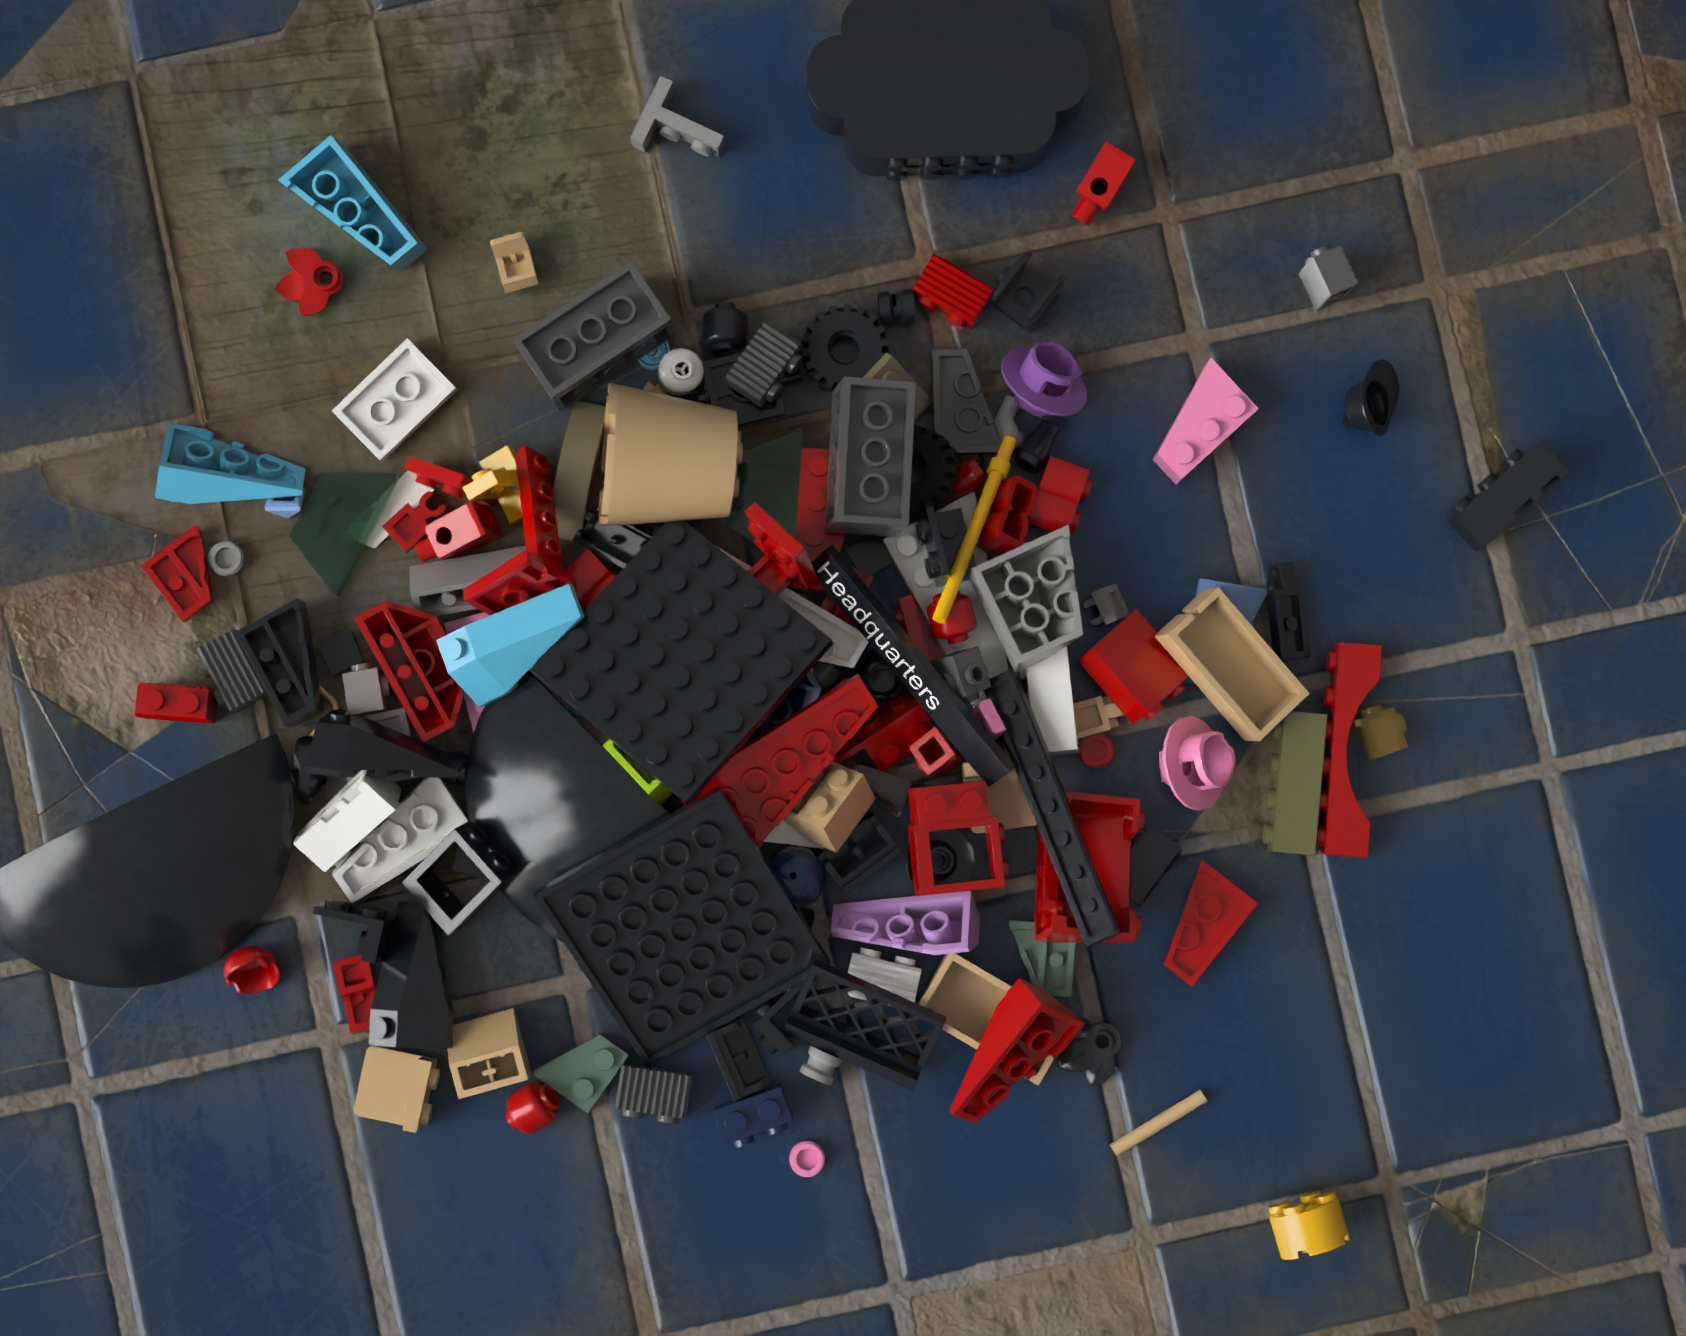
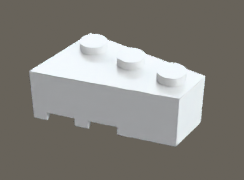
[293,770,402,872]

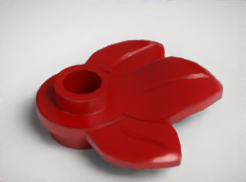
[275,248,344,316]

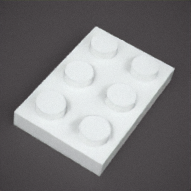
[332,338,457,462]

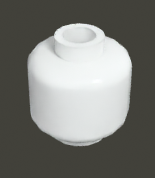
[657,348,704,396]

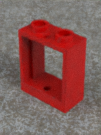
[907,816,1009,896]

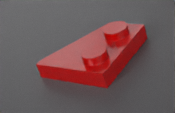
[405,456,498,507]

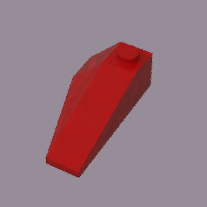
[949,978,1085,1124]

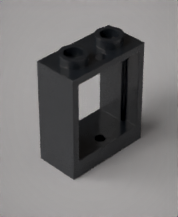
[402,820,517,936]

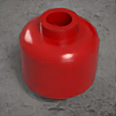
[927,590,977,644]
[505,1081,560,1135]

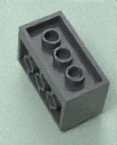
[512,260,676,412]
[825,376,916,537]

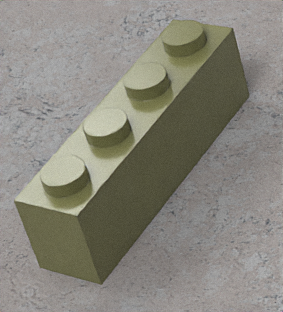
[1262,711,1327,856]

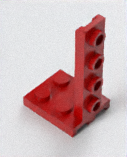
[463,445,576,615]
[745,502,818,596]

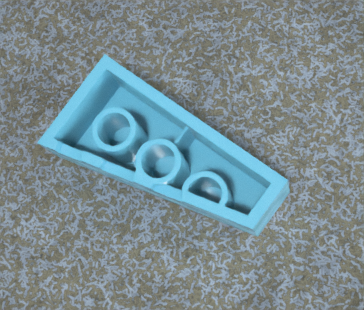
[278,135,428,271]

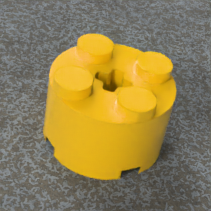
[1268,1191,1351,1260]

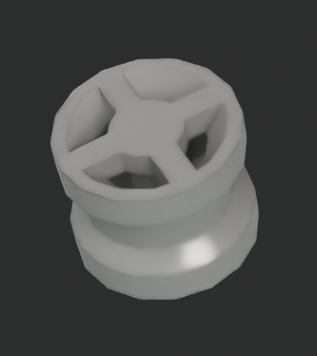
[799,1046,842,1086]

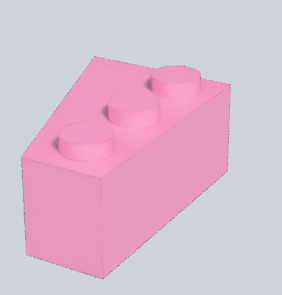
[1153,358,1259,485]

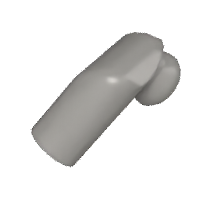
[994,395,1024,449]

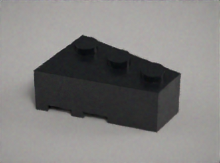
[235,598,324,728]

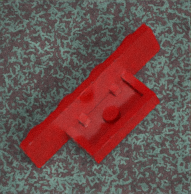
[832,691,934,773]

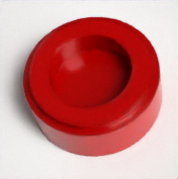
[1078,733,1114,768]

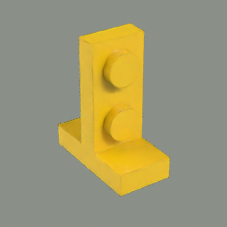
[463,445,523,524]

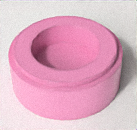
[789,1140,825,1177]

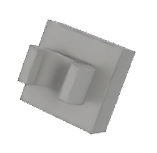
[1083,583,1130,625]

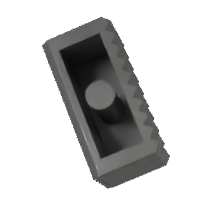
[1298,244,1358,310]
[725,321,803,407]
[197,629,268,713]
[615,1063,694,1124]

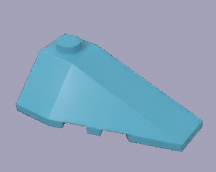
[155,422,305,504]
[436,584,584,707]

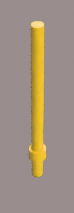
[932,435,1017,624]

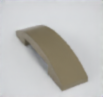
[553,401,606,542]

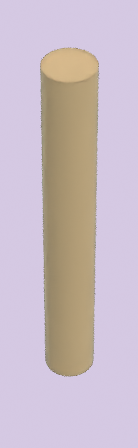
[1109,1089,1207,1157]

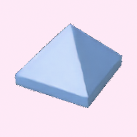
[265,488,306,519]

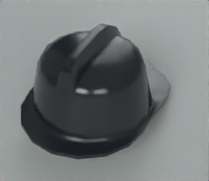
[1343,359,1399,436]

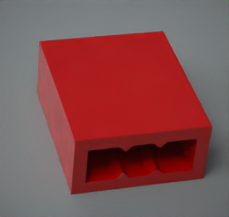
[1077,609,1188,724]

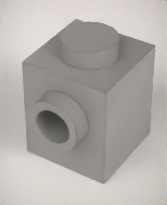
[342,663,392,716]

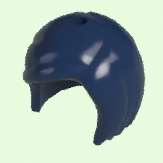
[766,846,826,904]

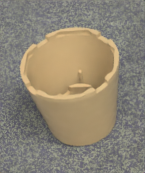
[599,383,743,526]

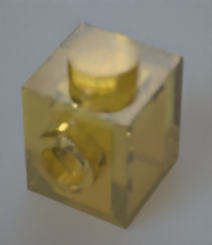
[1354,704,1409,760]

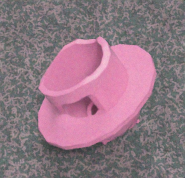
[1159,716,1236,811]

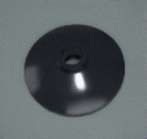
[905,829,975,885]

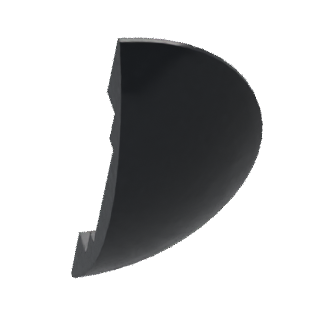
[466,670,670,942]
[0,733,295,988]

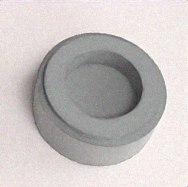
[208,541,246,577]

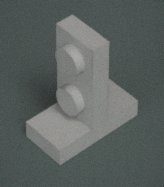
[630,76,725,157]

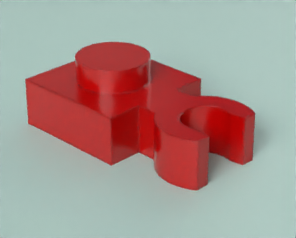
[382,491,447,554]

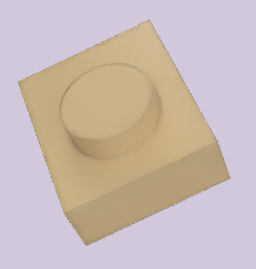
[490,232,539,294]

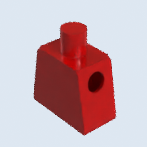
[1071,142,1136,226]
[414,502,504,562]

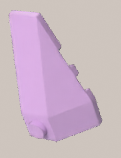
[831,891,980,955]

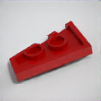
[1164,860,1258,987]

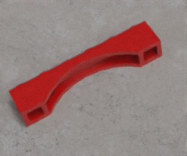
[1316,642,1381,858]

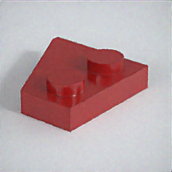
[141,525,214,623]

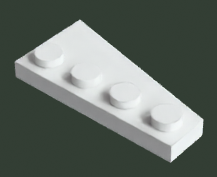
[332,777,469,903]

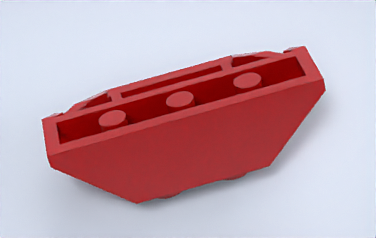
[354,601,465,743]

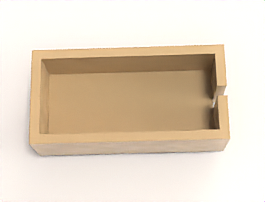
[1155,587,1310,741]
[917,953,1054,1086]

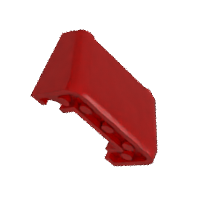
[1034,791,1145,943]

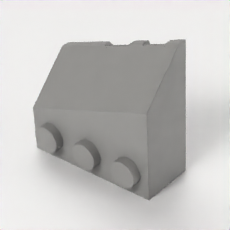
[969,525,1083,673]

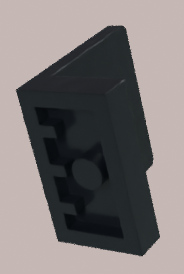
[915,505,976,587]
[313,900,395,964]

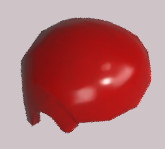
[223,946,281,994]

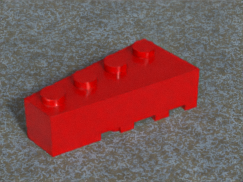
[792,448,847,594]

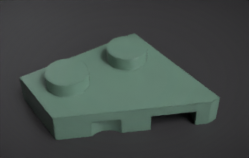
[1009,920,1077,997]
[532,1034,630,1114]

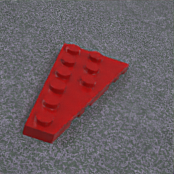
[682,674,878,848]

